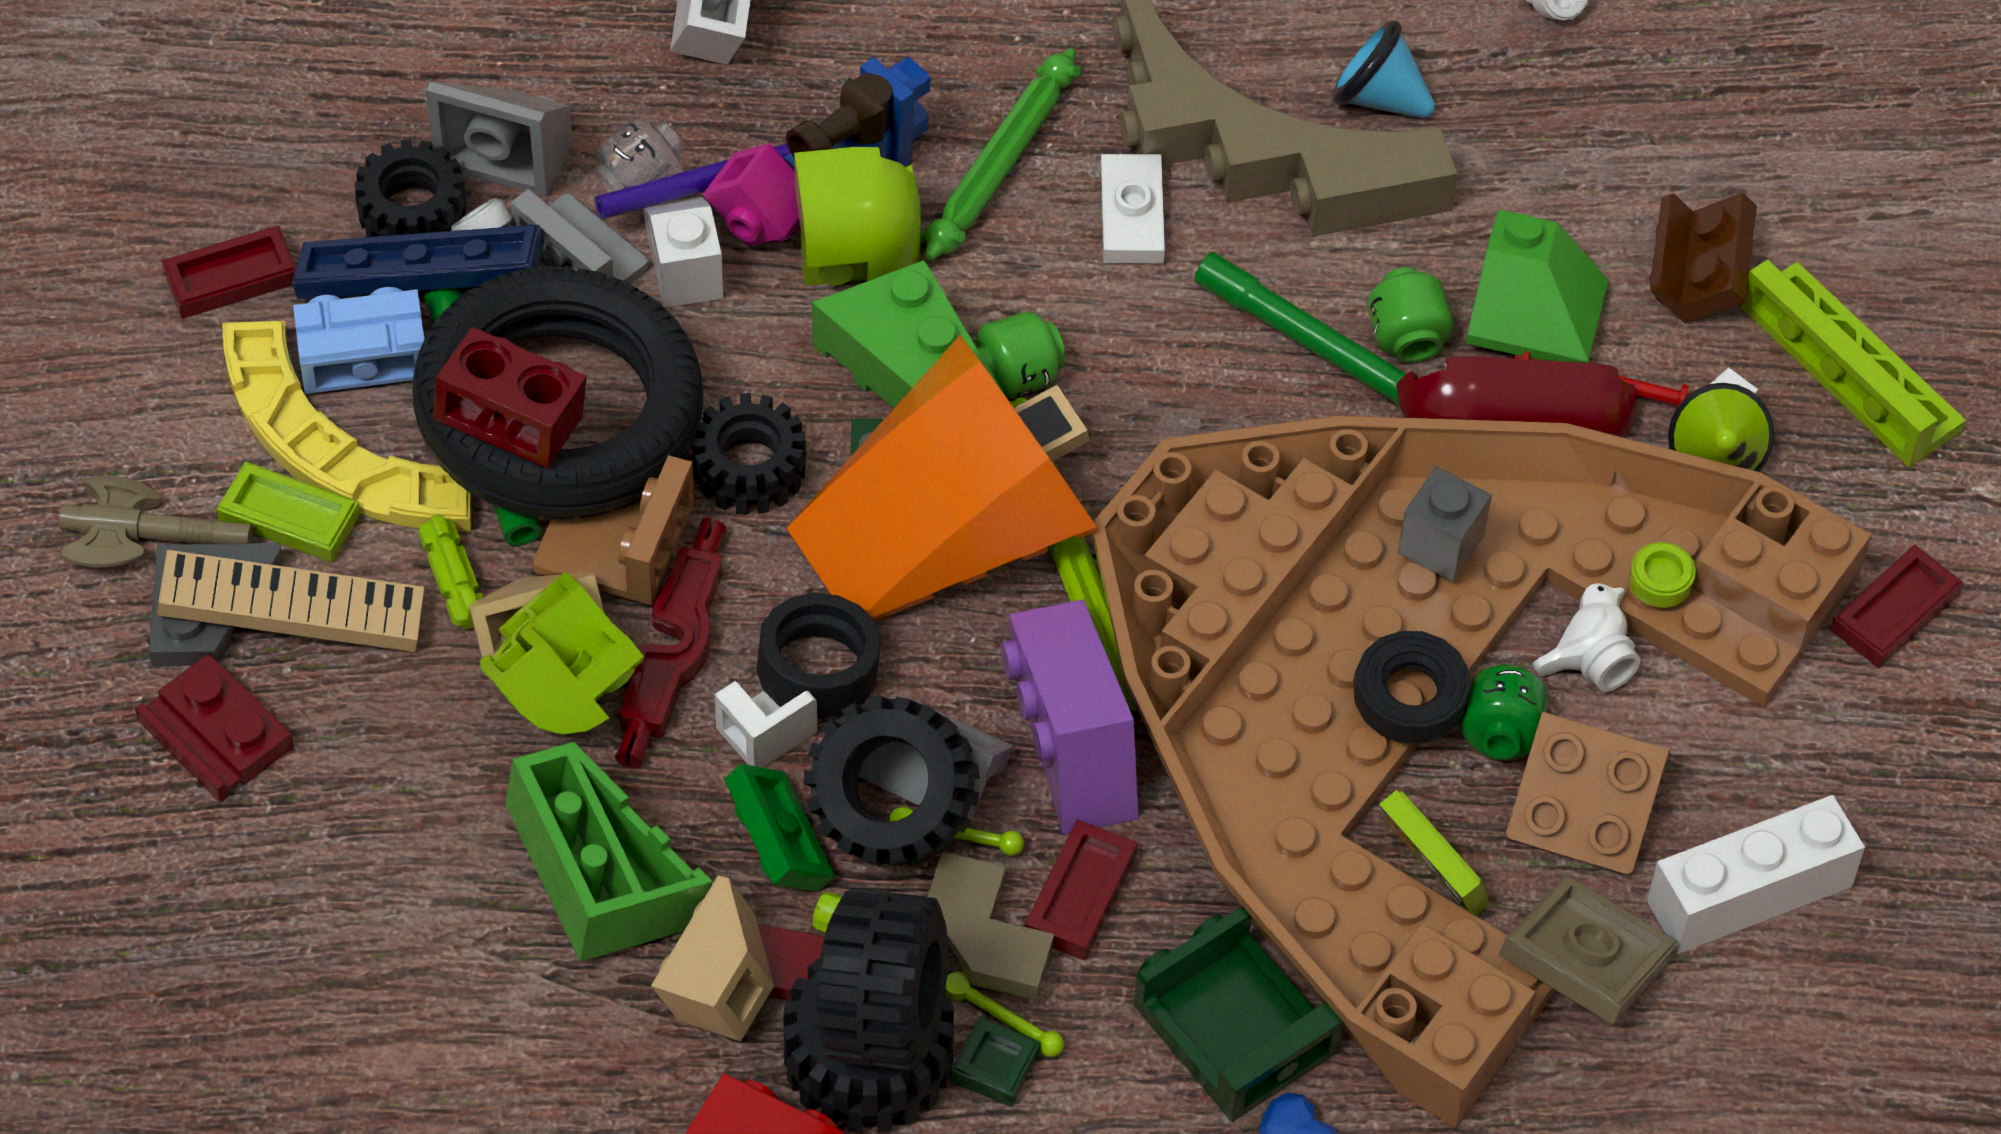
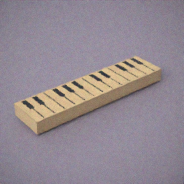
[157,550,424,652]

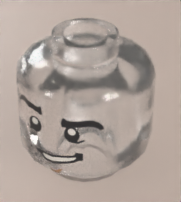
[594,117,686,193]

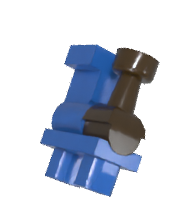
[784,56,931,171]

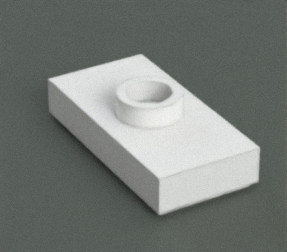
[1100,154,1165,264]

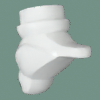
[1533,583,1641,692]

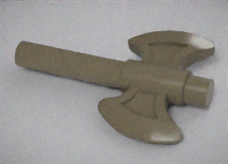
[59,476,253,567]

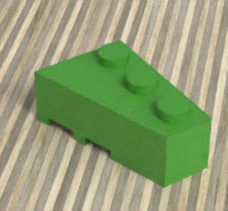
[812,260,1006,408]

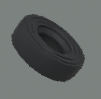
[1353,631,1471,743]

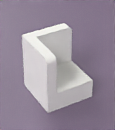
[714,681,817,767]

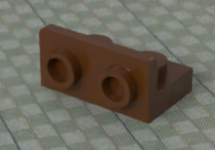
[1650,193,1757,324]

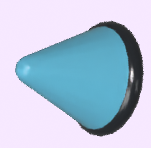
[1333,21,1435,118]

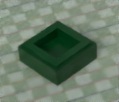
[950,1016,1041,1108]

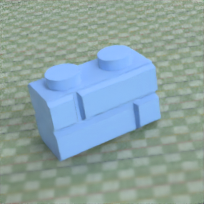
[293,287,424,394]

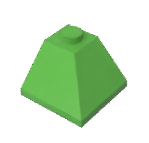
[1466,209,1609,363]

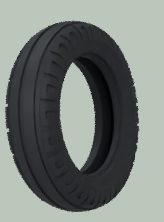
[412,266,704,519]

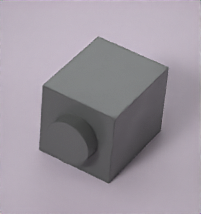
[1398,466,1492,582]

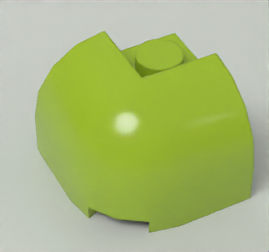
[794,147,921,286]
[479,571,644,734]

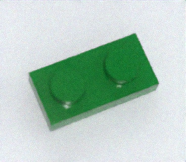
[724,763,835,892]

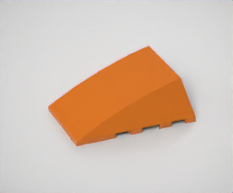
[786,335,1099,621]

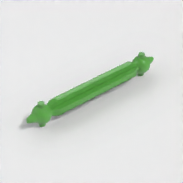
[921,48,1081,261]

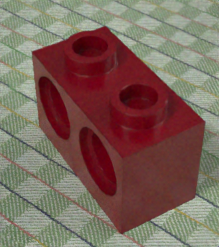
[433,327,587,468]

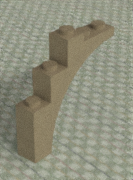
[1112,0,1458,237]

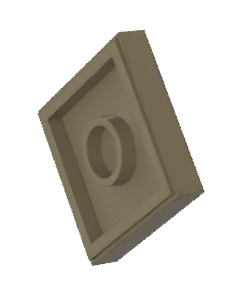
[1499,875,1679,1025]

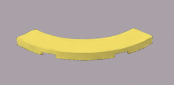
[222,321,472,532]

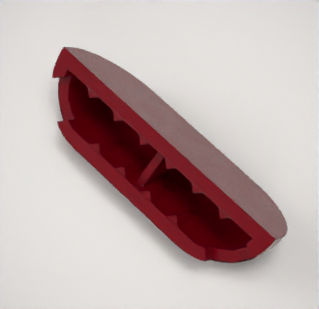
[1396,356,1637,438]

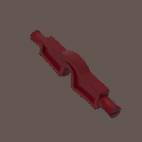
[615,518,727,769]

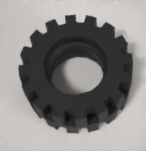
[355,139,467,237]

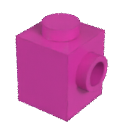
[702,143,801,247]

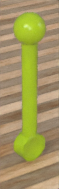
[890,807,1024,856]
[945,972,1064,1057]

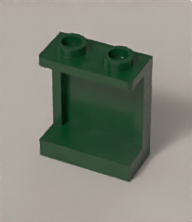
[1134,907,1344,1122]

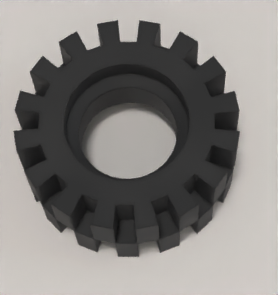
[692,393,806,515]

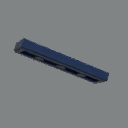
[292,225,544,299]

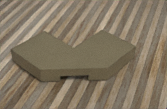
[927,851,1054,1000]

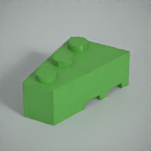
[505,742,713,962]

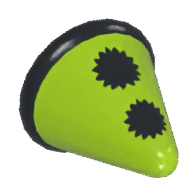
[1668,382,1775,472]

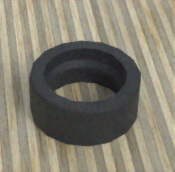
[756,593,882,719]

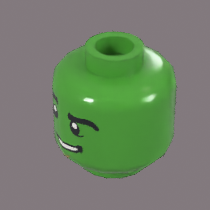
[1367,267,1453,363]
[975,311,1065,399]

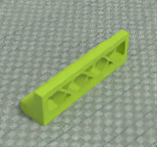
[1741,259,1966,467]

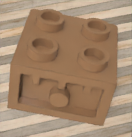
[533,455,694,605]
[1506,712,1671,874]

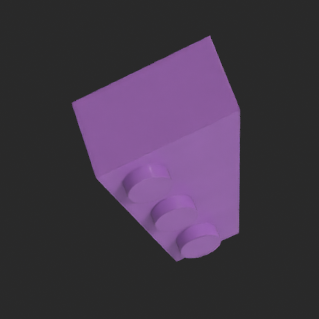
[1001,599,1139,835]

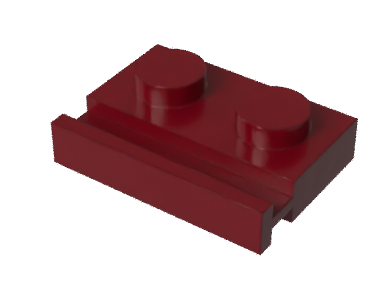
[135,653,294,803]

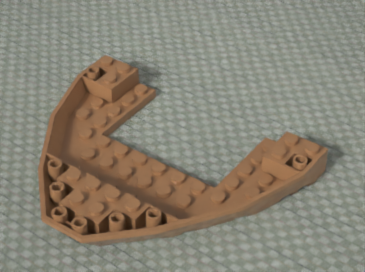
[1092,416,1872,1128]

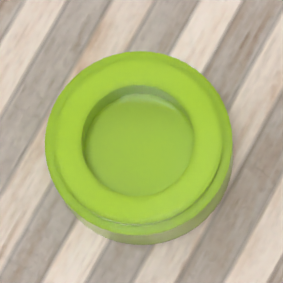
[1629,542,1696,608]

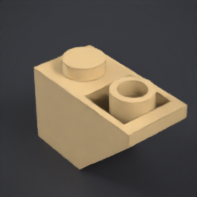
[651,875,774,1042]

